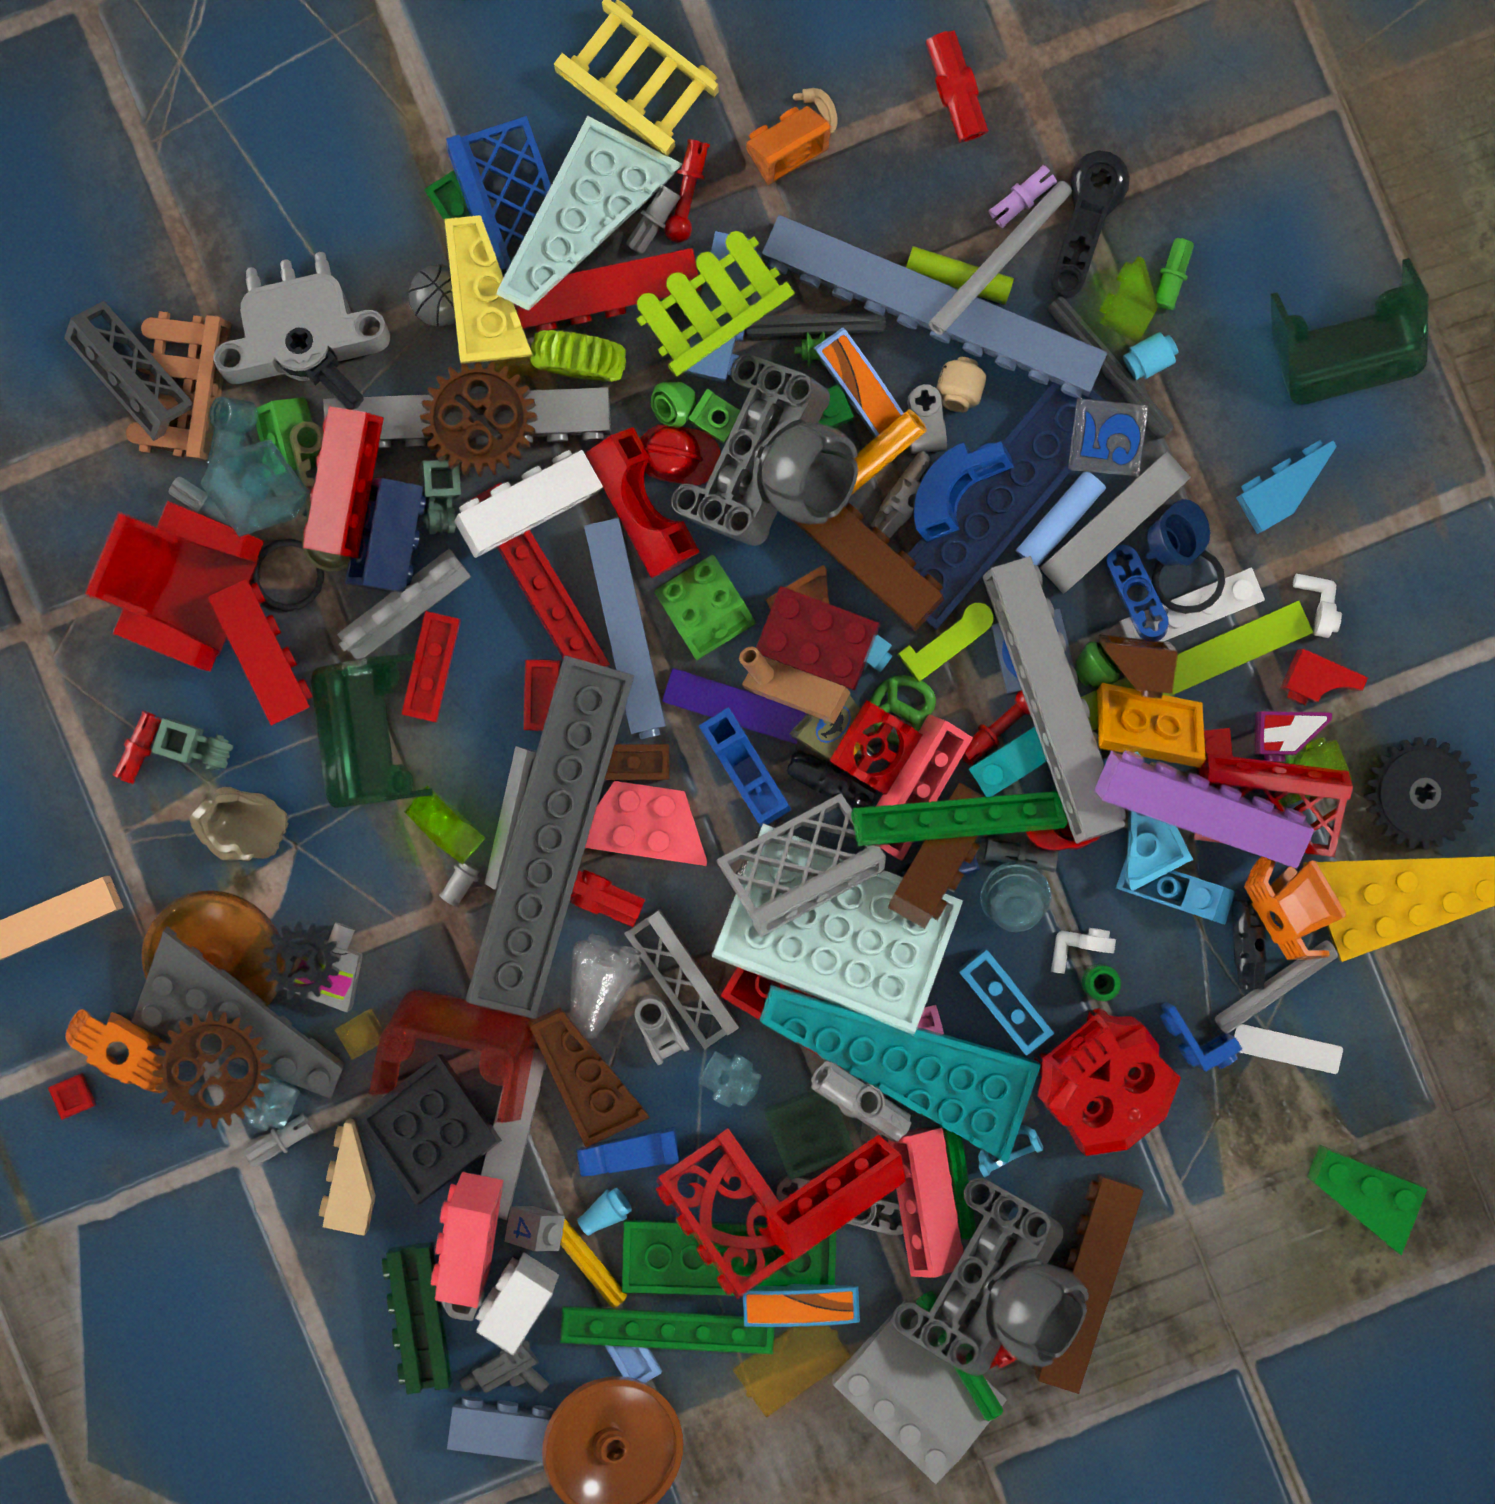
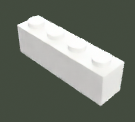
[454,450,603,558]

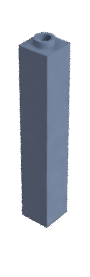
[584,518,666,739]

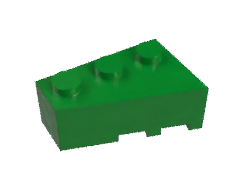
[1307,1145,1428,1255]

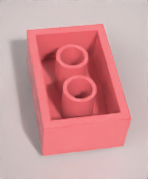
[431,1172,504,1308]

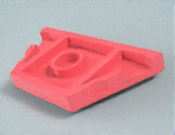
[585,781,707,866]

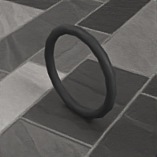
[252,538,325,612]
[1151,550,1225,614]

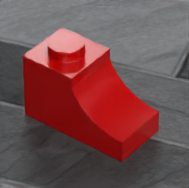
[1280,649,1368,706]

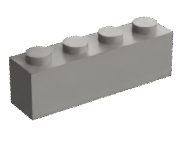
[484,746,537,890]

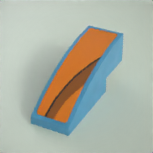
[743,1284,860,1327]

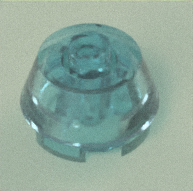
[980,863,1051,932]

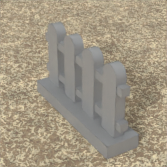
[337,548,471,662]

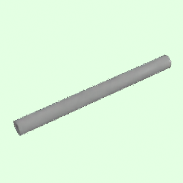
[929,181,1072,335]

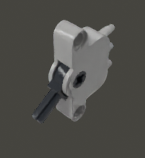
[213,252,390,410]

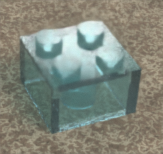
[200,439,310,537]

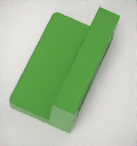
[252,397,320,478]

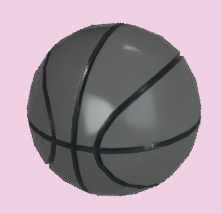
[408,264,456,327]

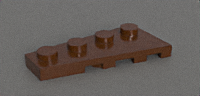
[528,1007,650,1147]

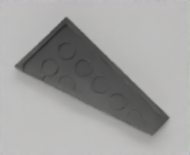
[131,926,345,1099]

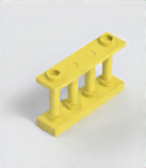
[554,0,719,156]

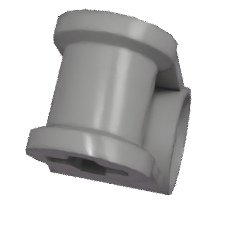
[907,384,947,454]
[635,994,690,1066]

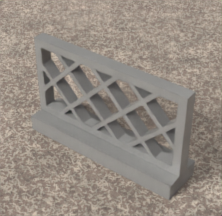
[717,793,886,937]

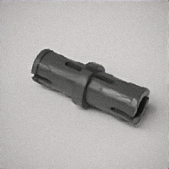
[984,837,1058,873]

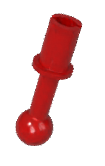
[664,139,710,243]
[962,690,1031,766]

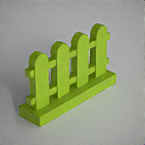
[636,231,795,378]

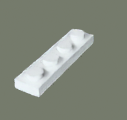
[1119,568,1265,641]

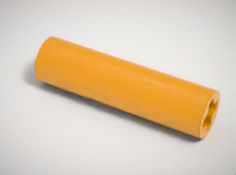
[851,409,927,495]

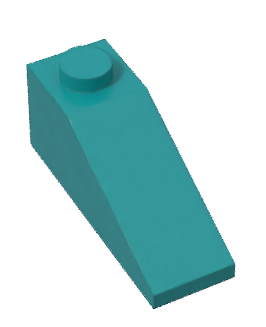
[969,727,1047,797]

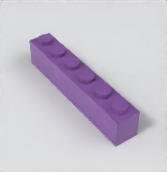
[1095,750,1314,868]

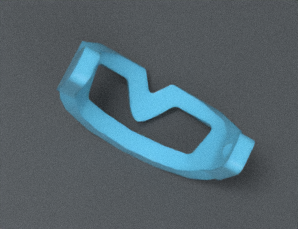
[978,1125,1043,1177]

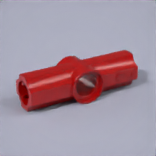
[925,30,989,143]
[569,869,646,927]

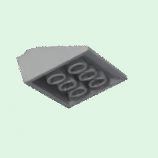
[832,1300,1007,1484]

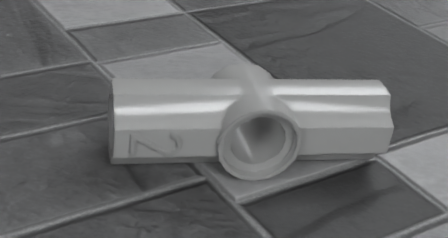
[811,1062,912,1142]

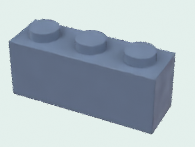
[447,1396,554,1462]

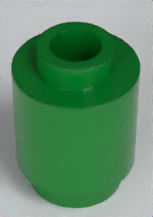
[1082,963,1121,1001]

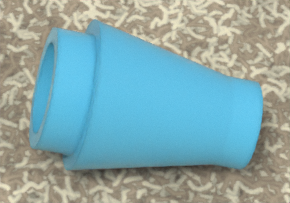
[577,1188,632,1236]

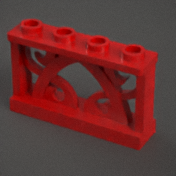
[655,1129,792,1299]

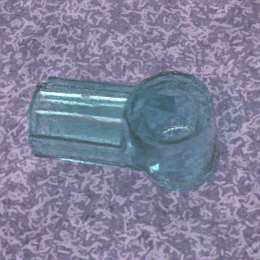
[207,397,258,470]

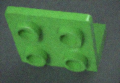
[654,555,756,661]

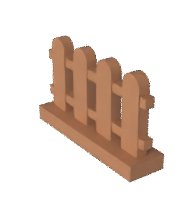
[126,311,232,462]

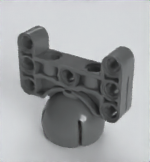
[671,354,858,546]
[893,1178,1089,1376]

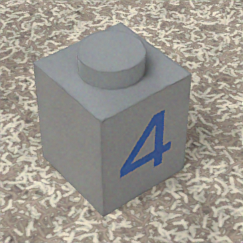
[504,1206,565,1251]

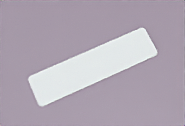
[1234,1024,1343,1074]

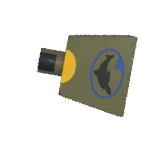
[789,695,877,766]

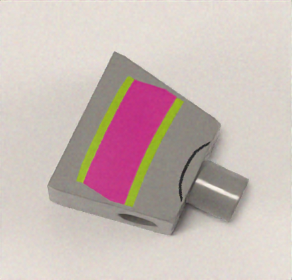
[284,922,363,1012]

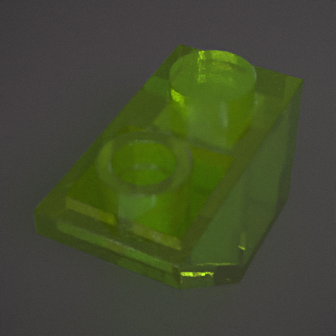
[1099,256,1158,343]
[404,785,486,865]

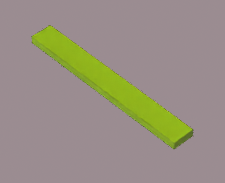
[1080,601,1313,731]

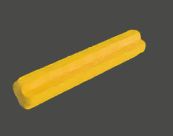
[560,1219,627,1308]

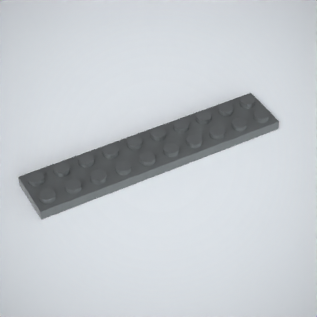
[466,655,634,1019]

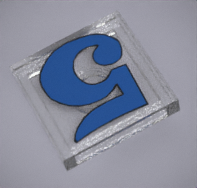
[1068,398,1148,476]

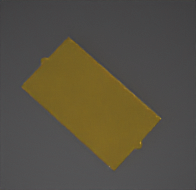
[733,1325,851,1418]

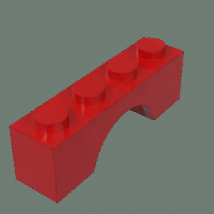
[585,427,700,578]

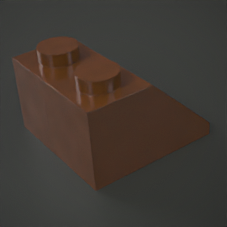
[1098,634,1178,698]

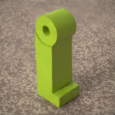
[897,603,994,682]

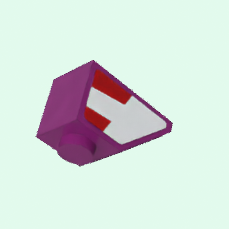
[1254,711,1332,762]

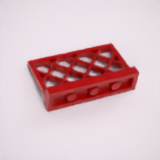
[1193,754,1353,857]

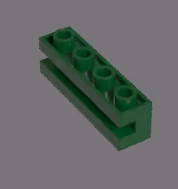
[382,1242,453,1394]

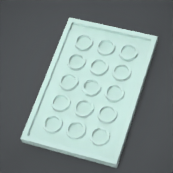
[712,824,963,1035]

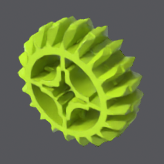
[530,330,626,382]

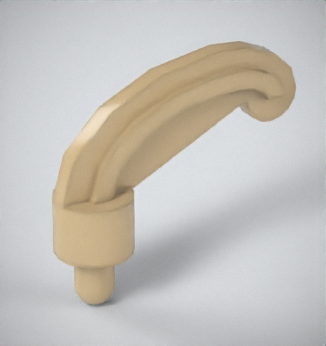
[793,88,837,134]

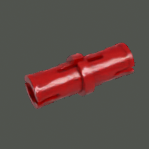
[113,711,162,784]

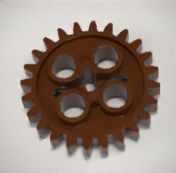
[420,361,538,477]
[152,1011,271,1129]

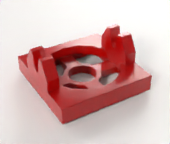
[829,700,923,795]

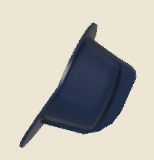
[1145,499,1210,566]

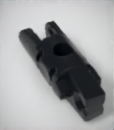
[787,751,876,808]
[1232,899,1267,990]

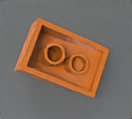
[746,106,831,185]

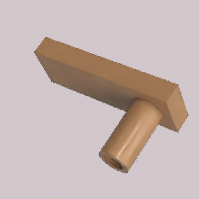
[739,647,850,723]

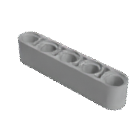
[1040,451,1191,594]
[481,1044,547,1220]

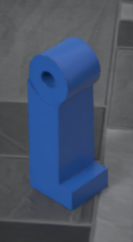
[576,1127,680,1176]

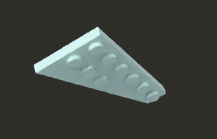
[496,116,682,311]

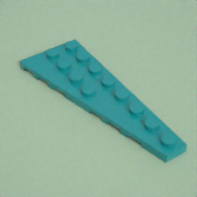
[760,986,1041,1163]

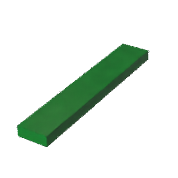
[851,791,1068,846]
[560,1305,775,1354]

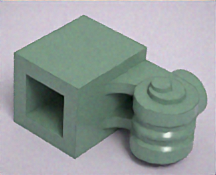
[418,460,461,534]
[152,718,234,770]

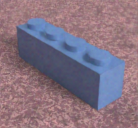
[684,231,762,384]

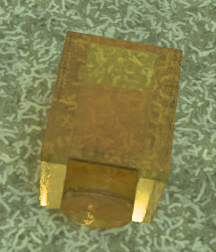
[335,1008,388,1060]

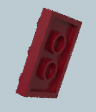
[756,586,881,691]

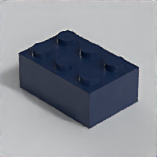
[345,478,425,592]

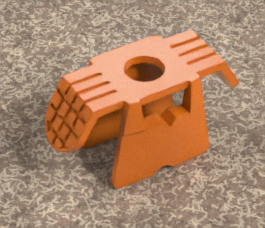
[1244,856,1346,960]
[66,1009,179,1093]

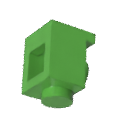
[688,389,740,445]

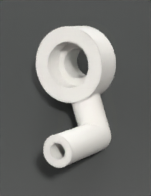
[1293,573,1342,638]
[1051,928,1116,974]

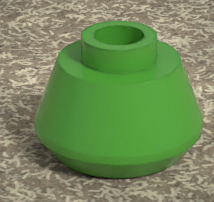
[651,382,696,428]
[1075,642,1121,688]

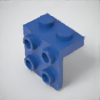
[1159,1002,1243,1072]

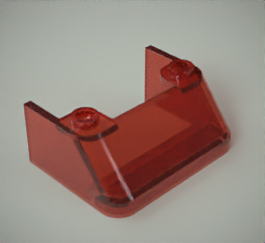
[369,990,536,1123]

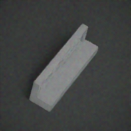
[624,909,739,1050]

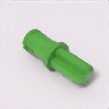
[1153,238,1194,310]

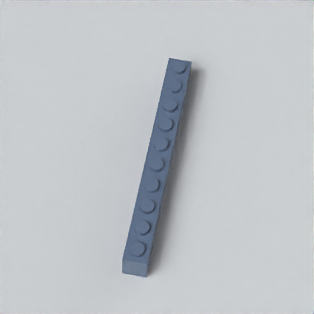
[762,215,1108,399]

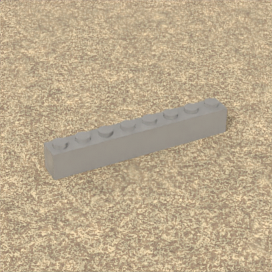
[323,388,611,449]
[982,556,1126,844]

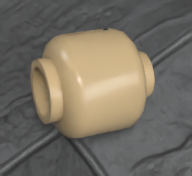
[936,357,986,413]

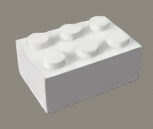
[476,1252,559,1355]

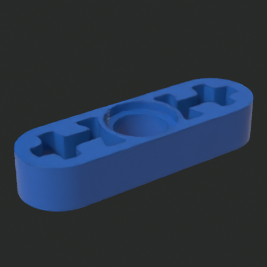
[1107,545,1169,642]

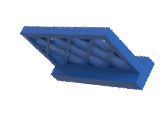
[446,116,551,277]

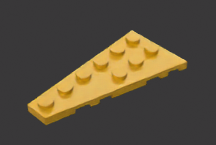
[1303,856,1495,962]

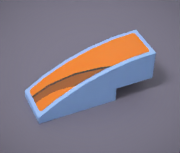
[814,327,903,437]

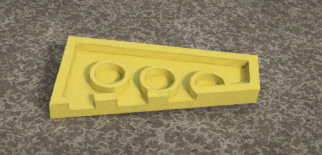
[445,215,533,364]

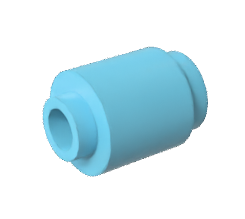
[1123,332,1179,380]

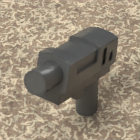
[459,1340,549,1394]

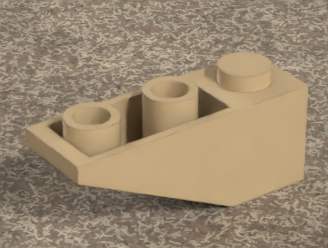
[319,1118,376,1236]

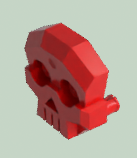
[1034,1008,1181,1156]

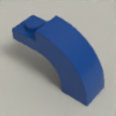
[914,441,1014,542]
[699,707,792,828]

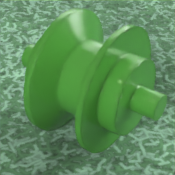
[795,331,827,368]

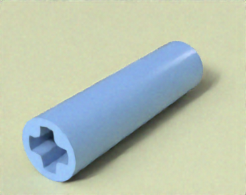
[1015,470,1106,567]

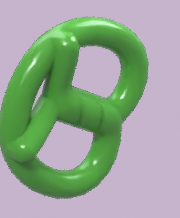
[870,675,936,746]

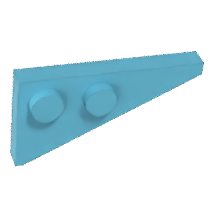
[1127,751,1193,891]

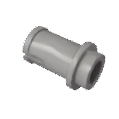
[439,860,480,907]

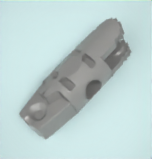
[871,451,932,538]

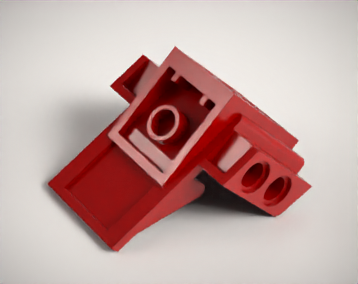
[85,501,264,672]

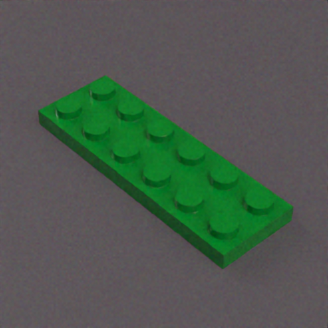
[622,1220,837,1296]

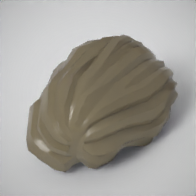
[189,787,289,861]

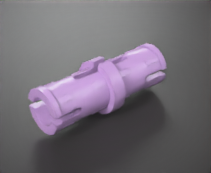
[988,165,1057,228]

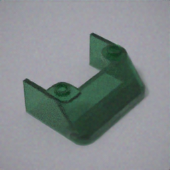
[1271,258,1429,405]
[311,653,433,808]

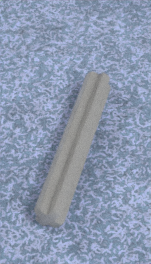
[1215,940,1338,1034]

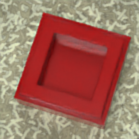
[48,1073,96,1120]

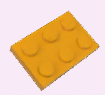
[1097,683,1205,768]

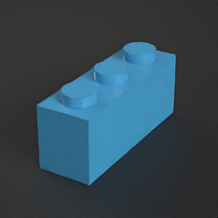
[957,947,1054,1056]

